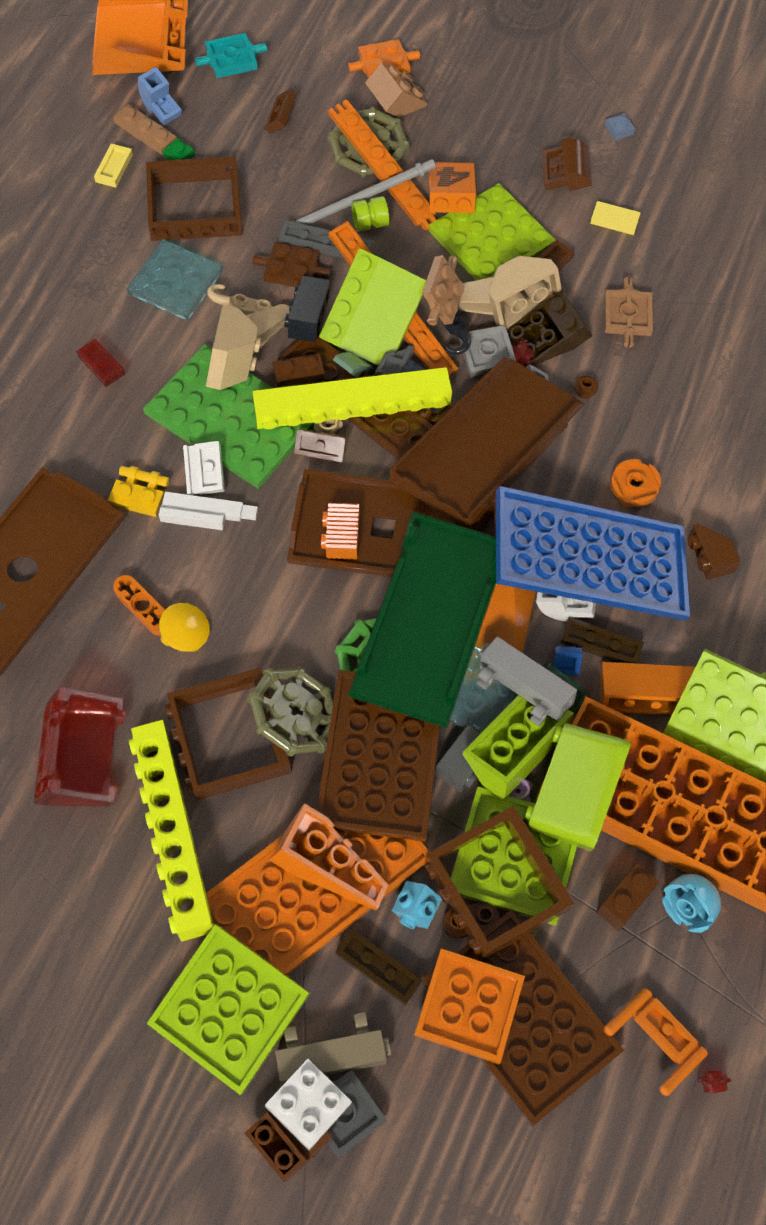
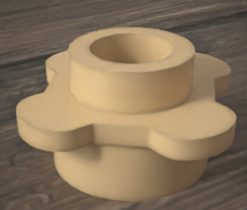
[314,419,343,434]

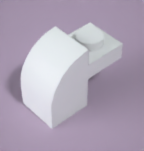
[536,592,596,622]

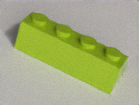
[463,695,573,800]

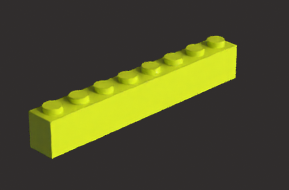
[253,367,452,429]

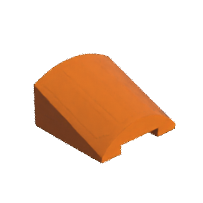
[92,0,188,75]

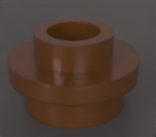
[574,376,598,399]

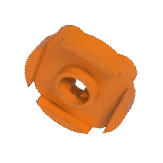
[610,459,661,508]

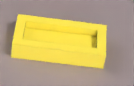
[94,144,133,188]
[590,201,641,235]

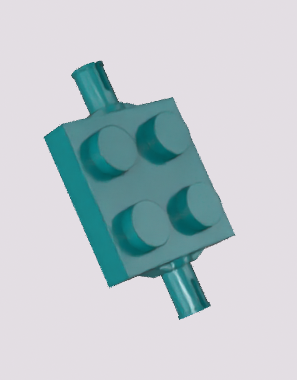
[195,33,267,79]

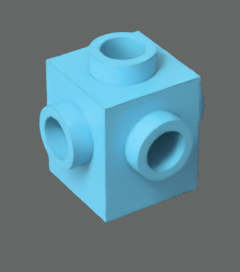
[391,881,442,929]

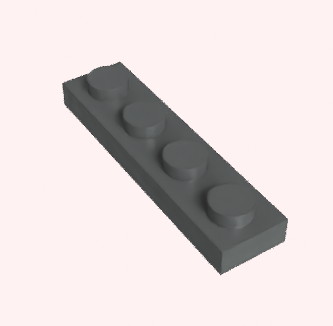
[279,220,373,259]

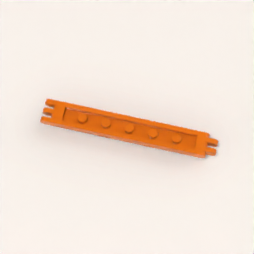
[327,99,436,231]

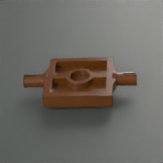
[253,242,331,287]

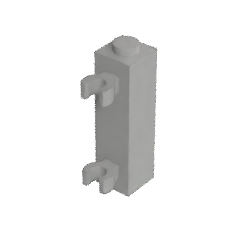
[477,636,577,726]

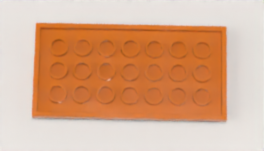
[186,809,430,976]

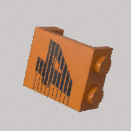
[428,162,476,213]

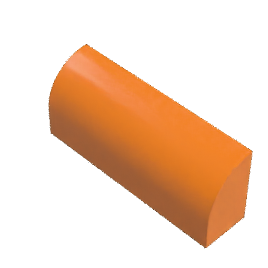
[600,662,695,715]

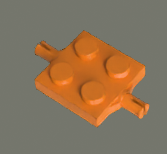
[348,39,420,78]

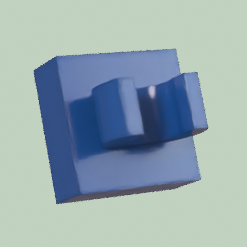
[552,646,582,675]

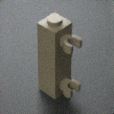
[275,1012,391,1085]

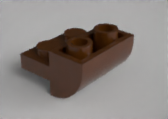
[542,138,592,191]
[245,1111,334,1182]

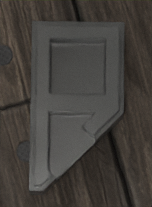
[375,345,414,376]

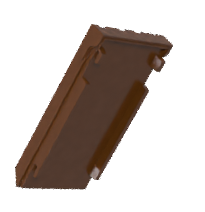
[390,357,585,530]

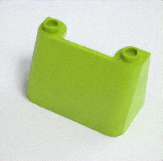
[524,723,631,852]

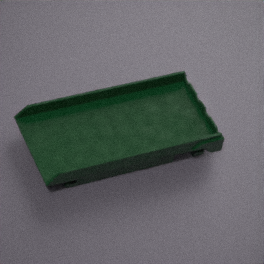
[348,512,496,728]

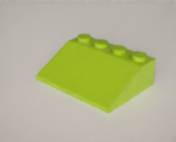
[319,248,426,366]

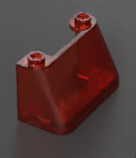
[34,687,126,807]

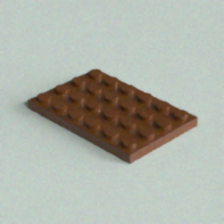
[317,670,440,842]
[422,910,624,1127]

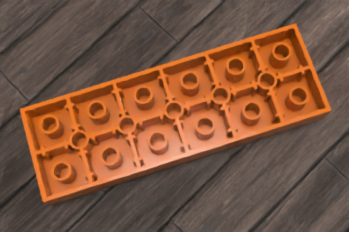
[537,697,766,913]

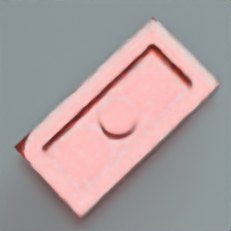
[76,339,125,387]

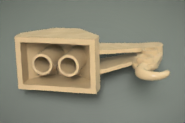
[206,284,290,390]

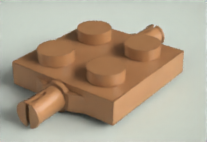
[422,255,464,325]
[604,277,653,348]

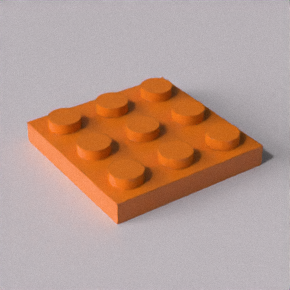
[414,949,525,1065]

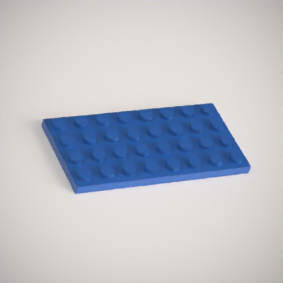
[496,486,690,621]

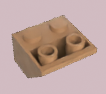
[365,62,428,117]

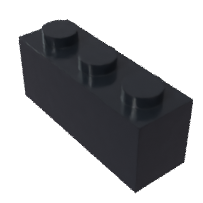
[284,276,330,342]

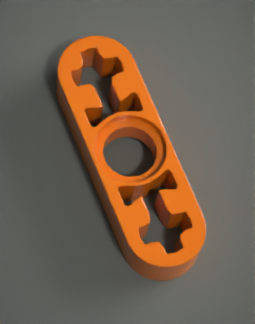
[113,575,165,636]

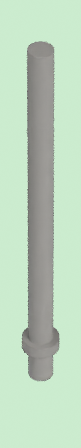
[296,159,436,225]

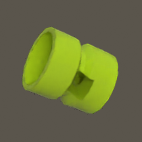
[351,196,389,232]

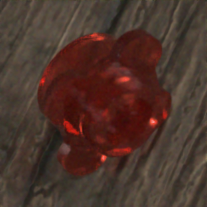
[698,1070,731,1093]

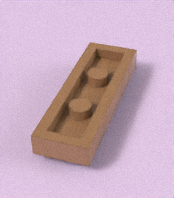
[113,104,177,156]

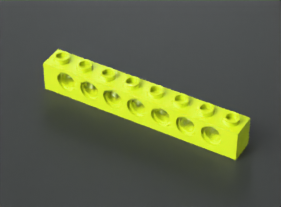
[129,720,214,942]

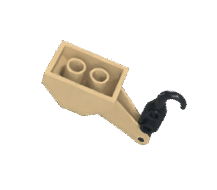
[438,256,562,355]

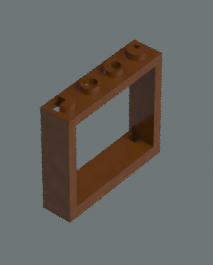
[146,156,242,241]
[165,667,291,801]
[424,806,574,960]

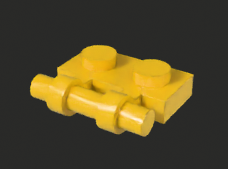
[108,466,170,517]

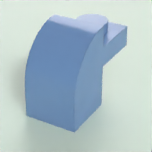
[138,67,182,125]

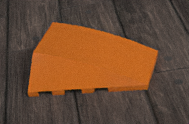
[463,584,536,684]

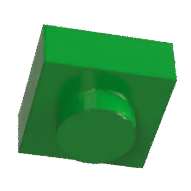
[162,138,195,160]

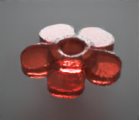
[512,341,533,367]

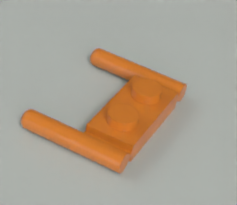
[604,988,708,1096]

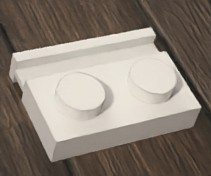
[183,441,225,495]

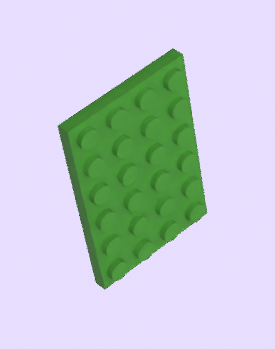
[143,344,315,489]

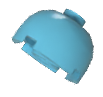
[662,874,721,933]

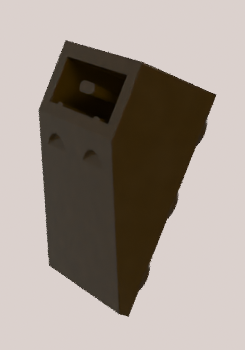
[507,290,593,367]

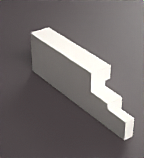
[159,492,258,530]

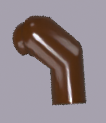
[419,405,452,426]

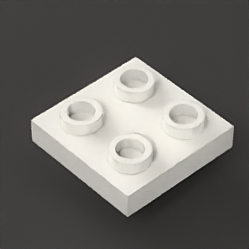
[265,1059,352,1151]

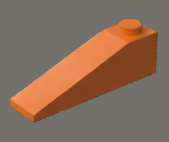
[270,803,389,910]

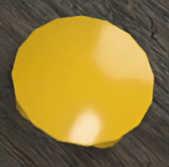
[159,603,210,652]

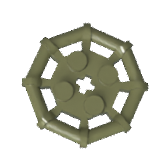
[327,106,410,178]
[247,666,334,757]

